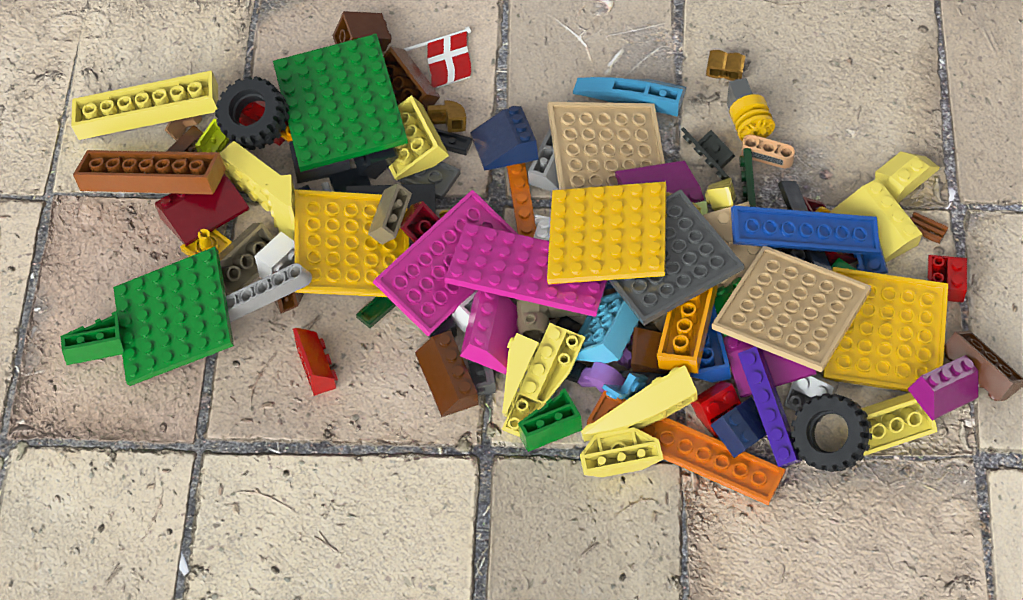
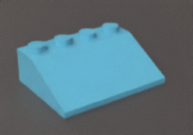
[576,292,639,363]

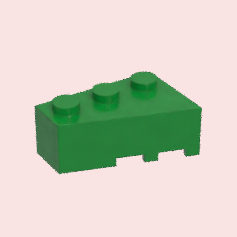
[60,311,124,365]
[518,388,582,452]

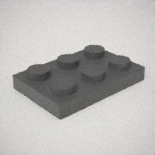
[398,161,461,200]

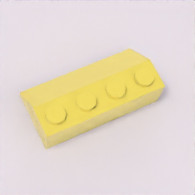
[265,175,295,241]
[861,393,937,456]

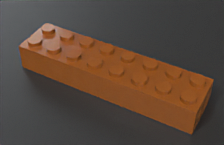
[73,150,226,194]

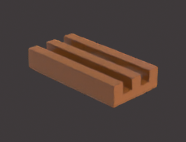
[910,212,948,244]

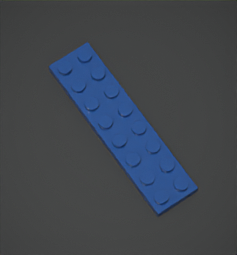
[731,205,880,255]

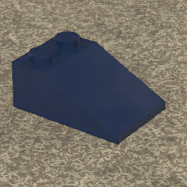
[711,397,767,458]

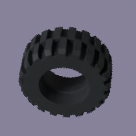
[215,76,289,150]
[790,393,872,472]

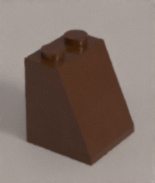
[332,11,392,52]
[631,327,671,375]

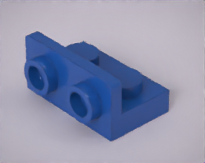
[853,240,889,274]

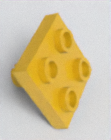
[180,229,232,257]

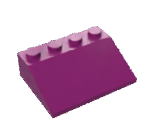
[615,161,705,203]
[723,336,817,398]

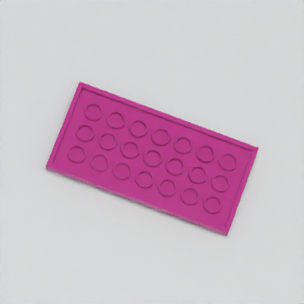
[373,190,518,336]
[445,223,608,317]

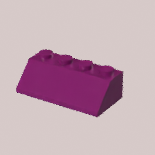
[908,355,978,421]

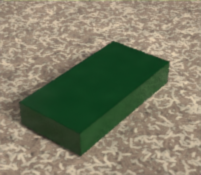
[356,296,396,328]

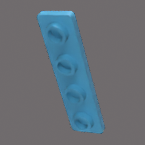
[602,373,648,400]

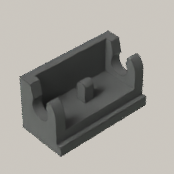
[468,360,496,396]

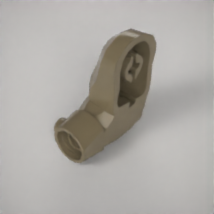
[517,299,585,344]

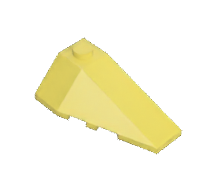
[502,333,539,417]

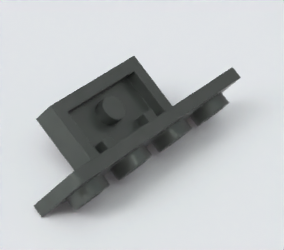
[681,127,735,182]

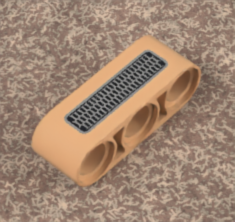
[741,135,795,169]

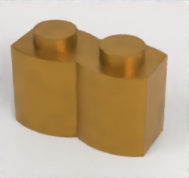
[706,50,745,81]

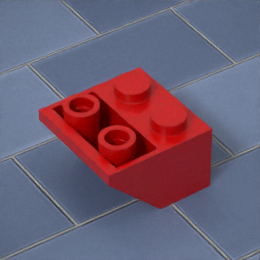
[927,255,967,302]
[691,381,741,438]

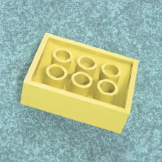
[389,95,449,180]
[830,178,922,263]

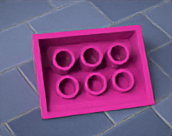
[460,290,518,375]

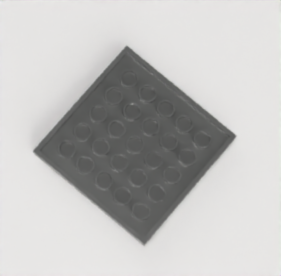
[609,189,744,325]

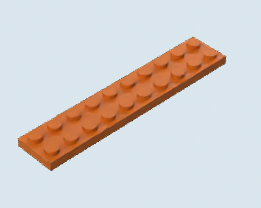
[587,391,786,505]

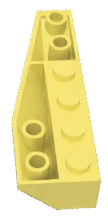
[502,323,586,437]
[581,365,698,442]

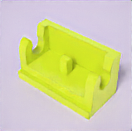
[195,118,229,152]

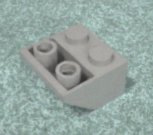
[783,372,839,422]

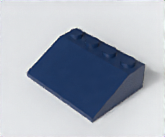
[470,106,539,171]

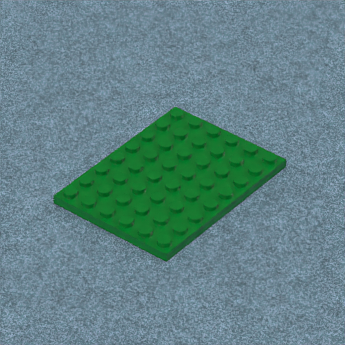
[273,34,408,172]

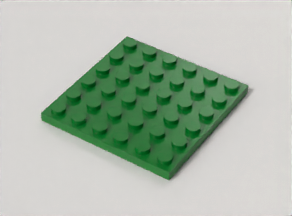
[113,247,234,386]

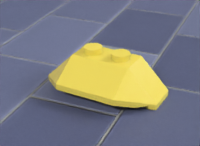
[875,151,940,203]
[705,178,736,211]
[580,427,663,477]

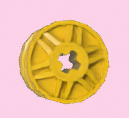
[729,94,775,141]

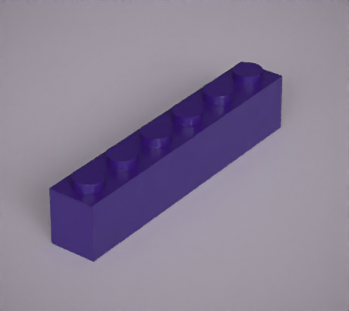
[738,346,802,468]

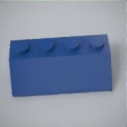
[690,306,731,383]

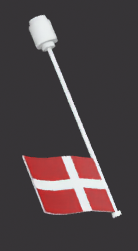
[404,26,471,89]

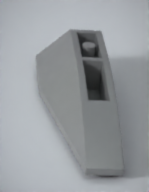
[528,100,574,192]

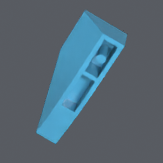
[573,77,686,117]

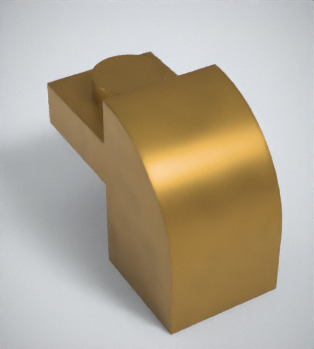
[427,100,466,132]

